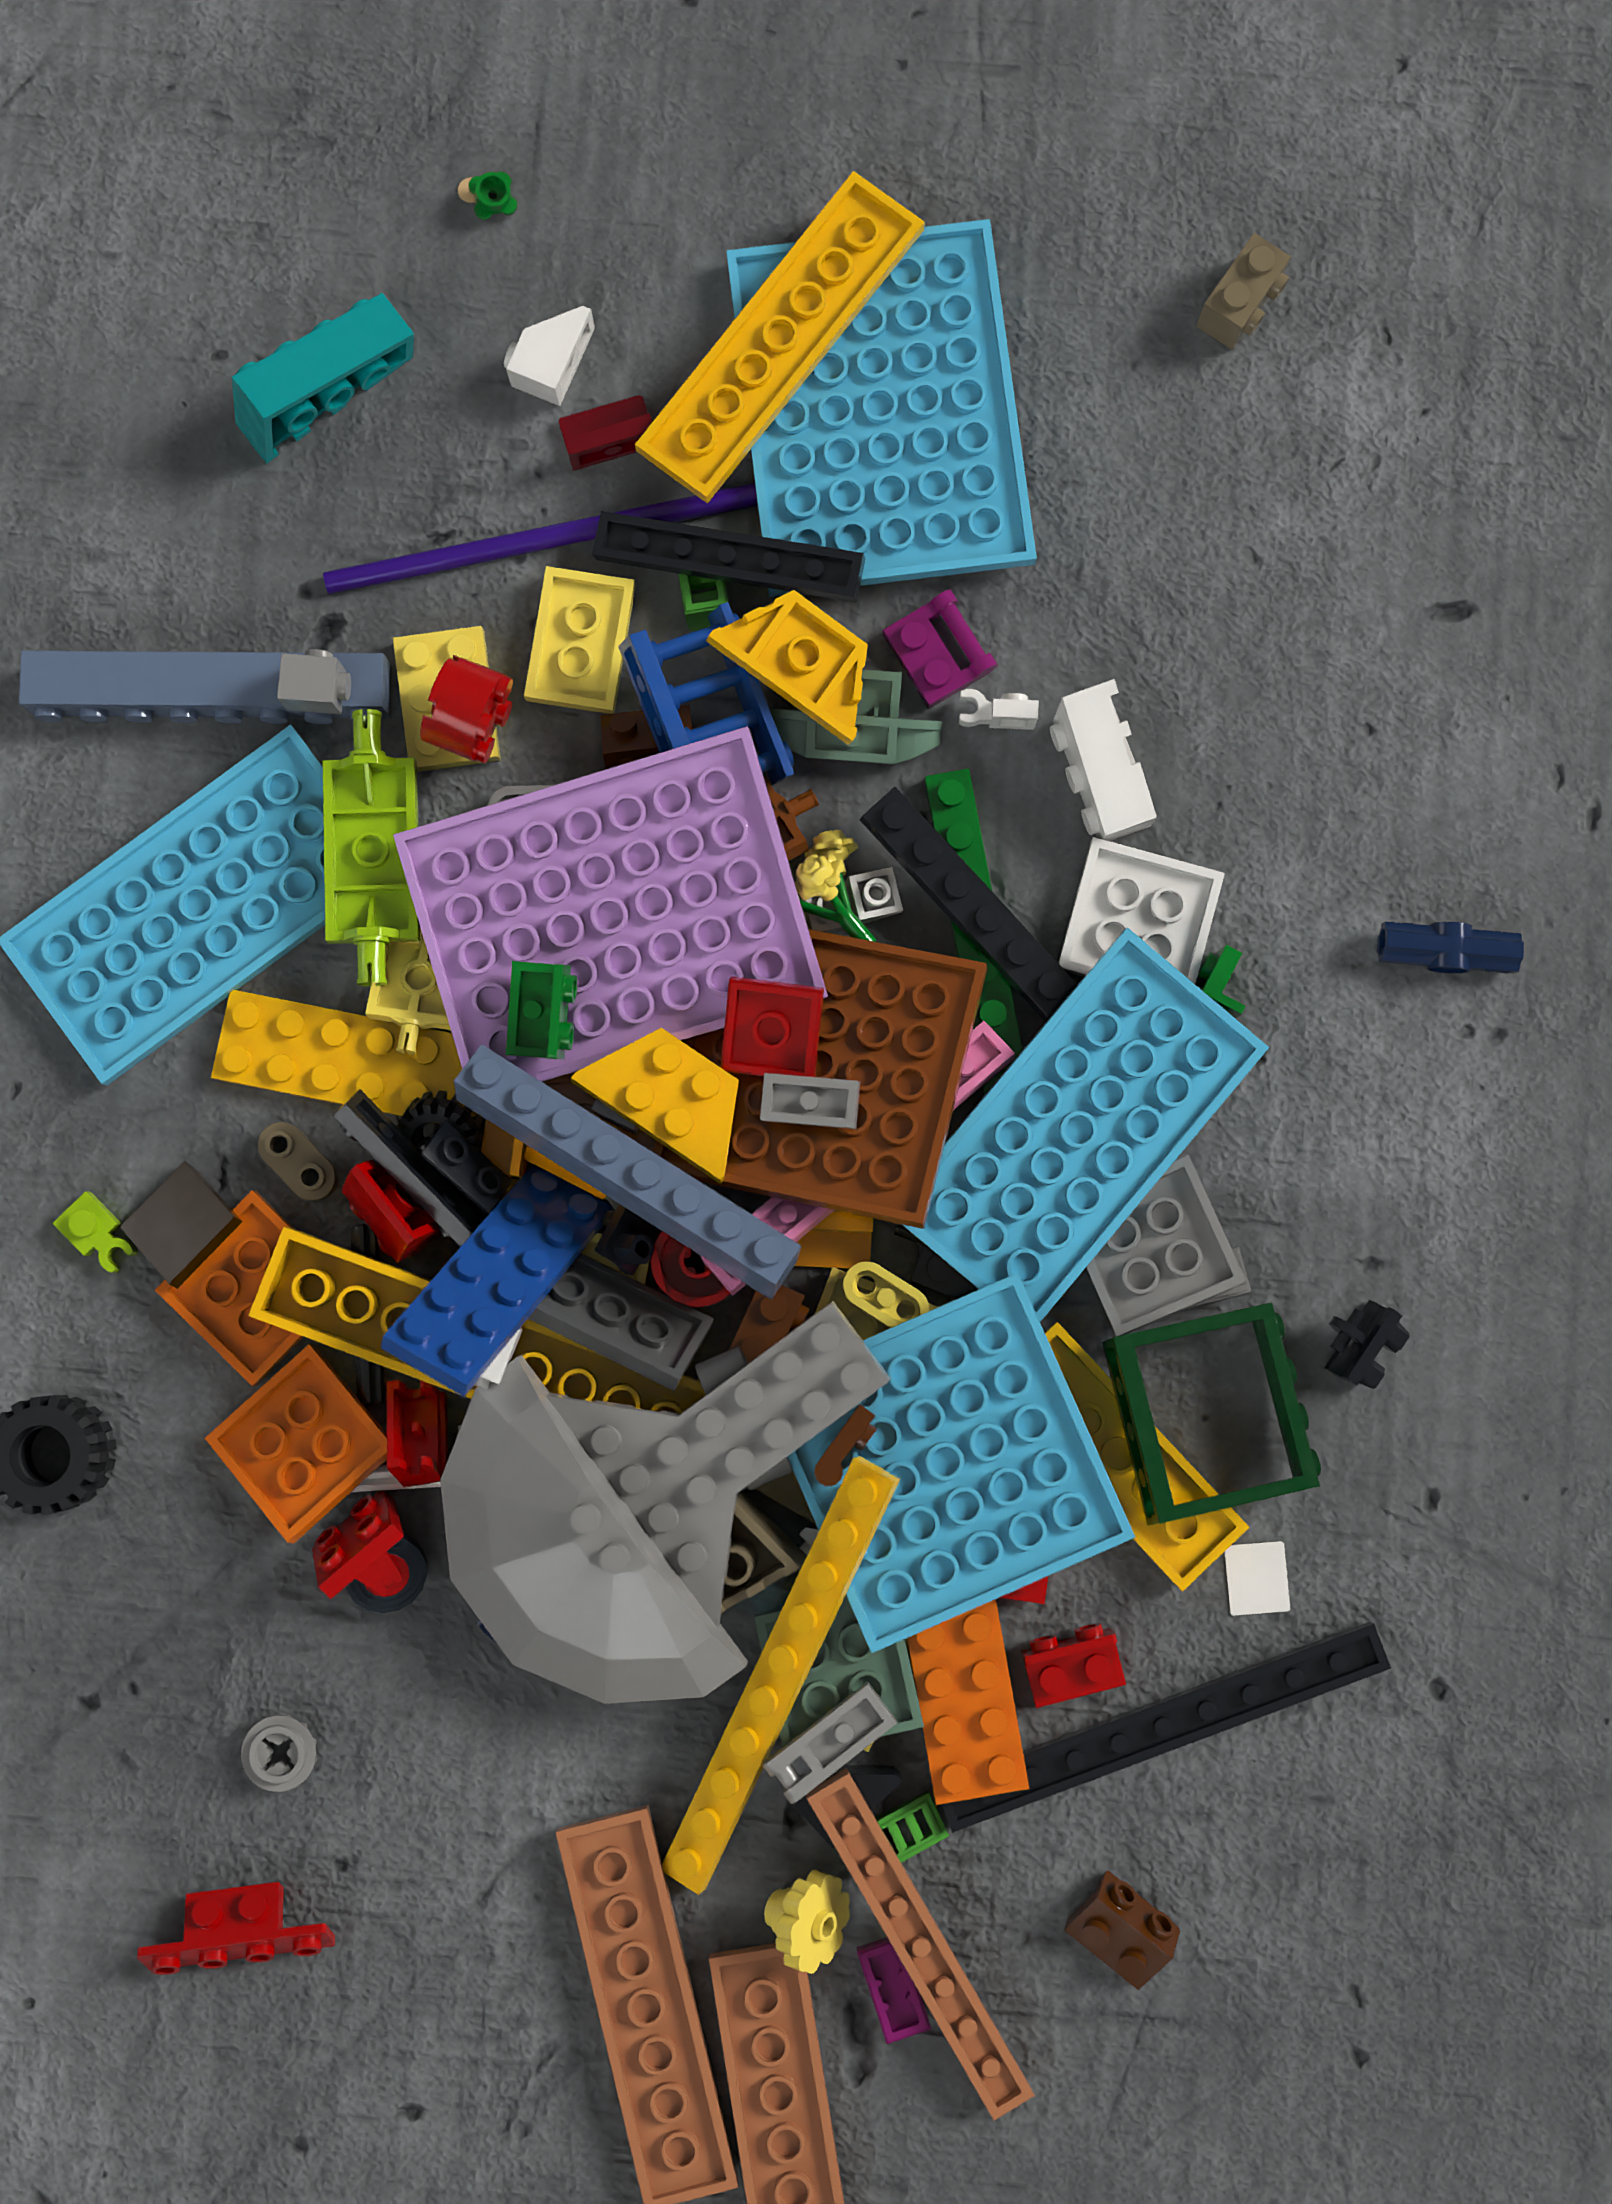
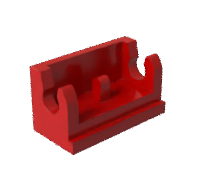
[387,1380,448,1488]

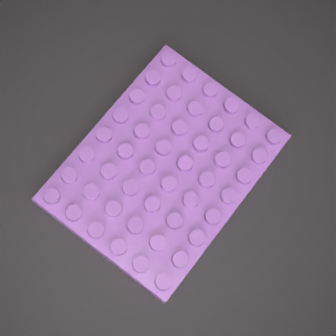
[393,726,828,1082]

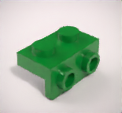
[506,961,577,1060]

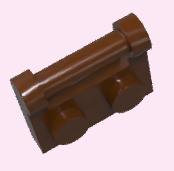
[814,1404,877,1486]

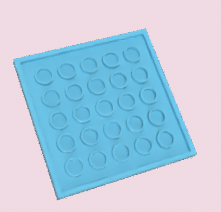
[787,1273,1135,1653]

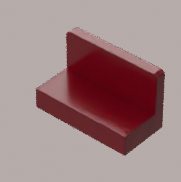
[558,395,652,471]

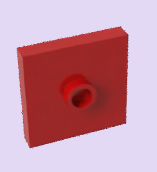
[720,976,824,1077]

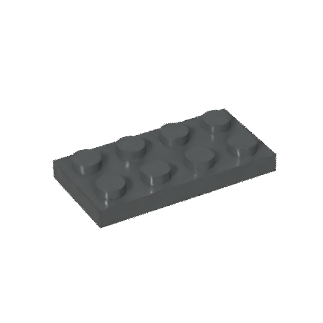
[528,1253,714,1391]

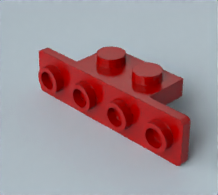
[137,1882,335,1975]

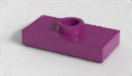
[856,1937,931,2044]

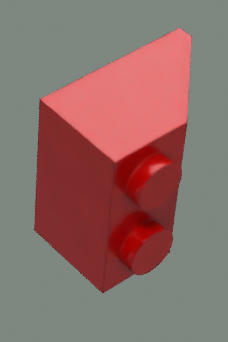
[341,1159,441,1263]

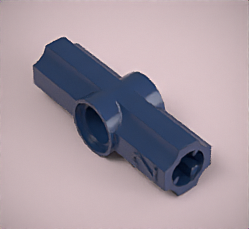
[1377,921,1524,974]

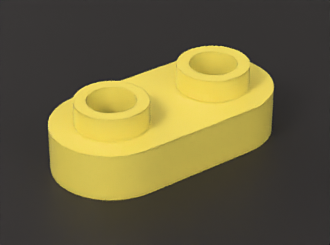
[843,1262,930,1328]

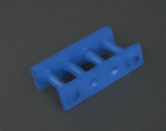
[618,602,794,785]

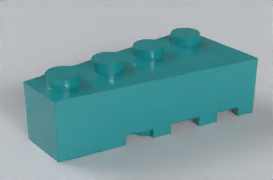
[232,292,414,464]

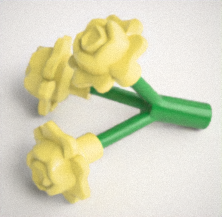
[795,829,876,942]

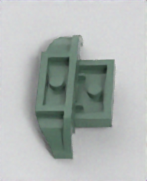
[769,669,943,764]

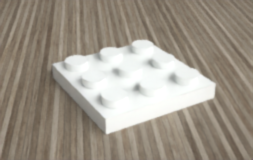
[1058,837,1225,984]

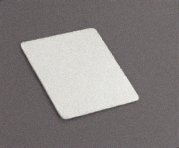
[1225,1541,1290,1616]

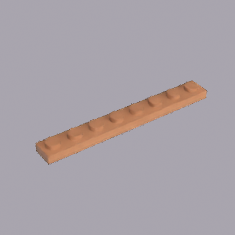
[806,1768,1035,2121]

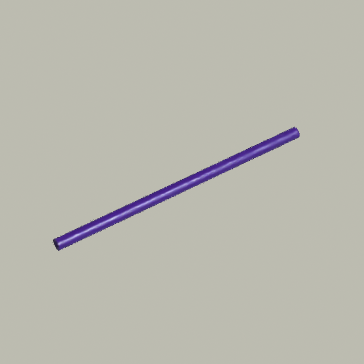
[323,483,758,594]

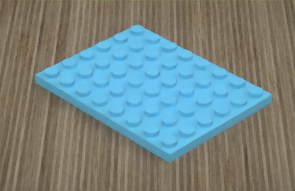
[726,219,1037,597]

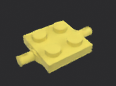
[365,928,451,1055]

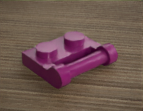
[882,589,998,709]

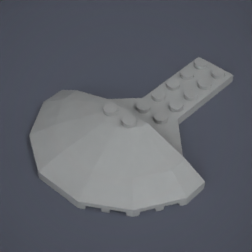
[440,1301,891,1704]

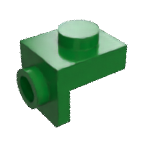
[1198,945,1246,1018]

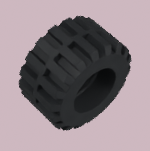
[0,1395,117,1515]

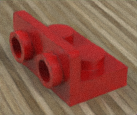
[1020,1623,1127,1708]

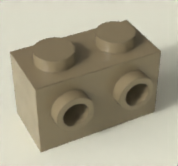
[1196,233,1291,350]

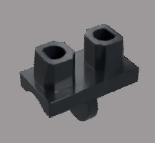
[594,1204,659,1275]
[1325,1300,1410,1389]

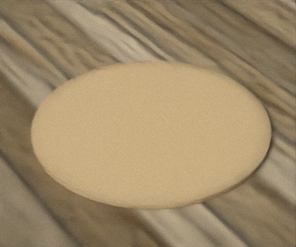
[458,177,476,203]

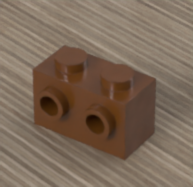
[729,1285,810,1363]

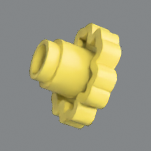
[764,1870,850,1974]

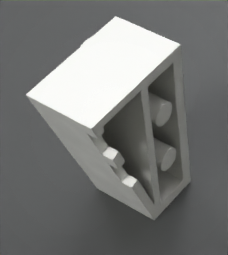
[1050,679,1157,841]

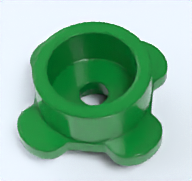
[468,172,517,220]

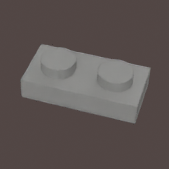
[760,1073,860,1129]

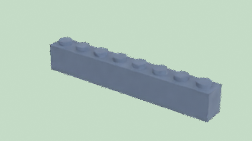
[19,651,392,724]
[454,1044,801,1300]

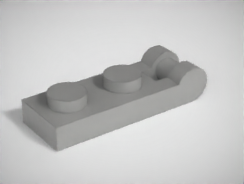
[762,1681,897,1804]

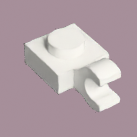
[959,689,1039,730]

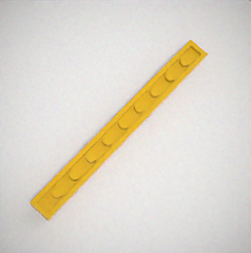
[662,1456,900,1895]

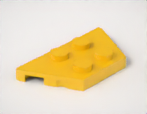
[706,590,868,745]
[571,1028,739,1184]

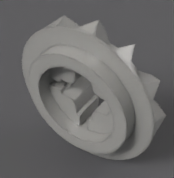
[241,1714,317,1792]

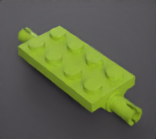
[322,709,421,986]

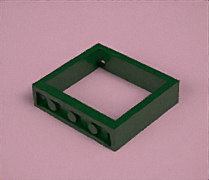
[1102,1302,1321,1525]

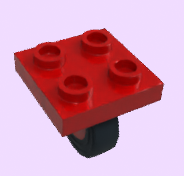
[312,1490,428,1613]

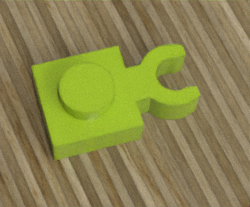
[52,1191,138,1273]

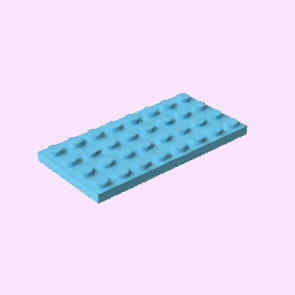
[0,724,325,1086]
[903,927,1269,1322]

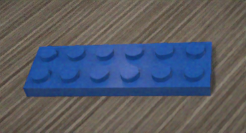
[380,1164,612,1397]

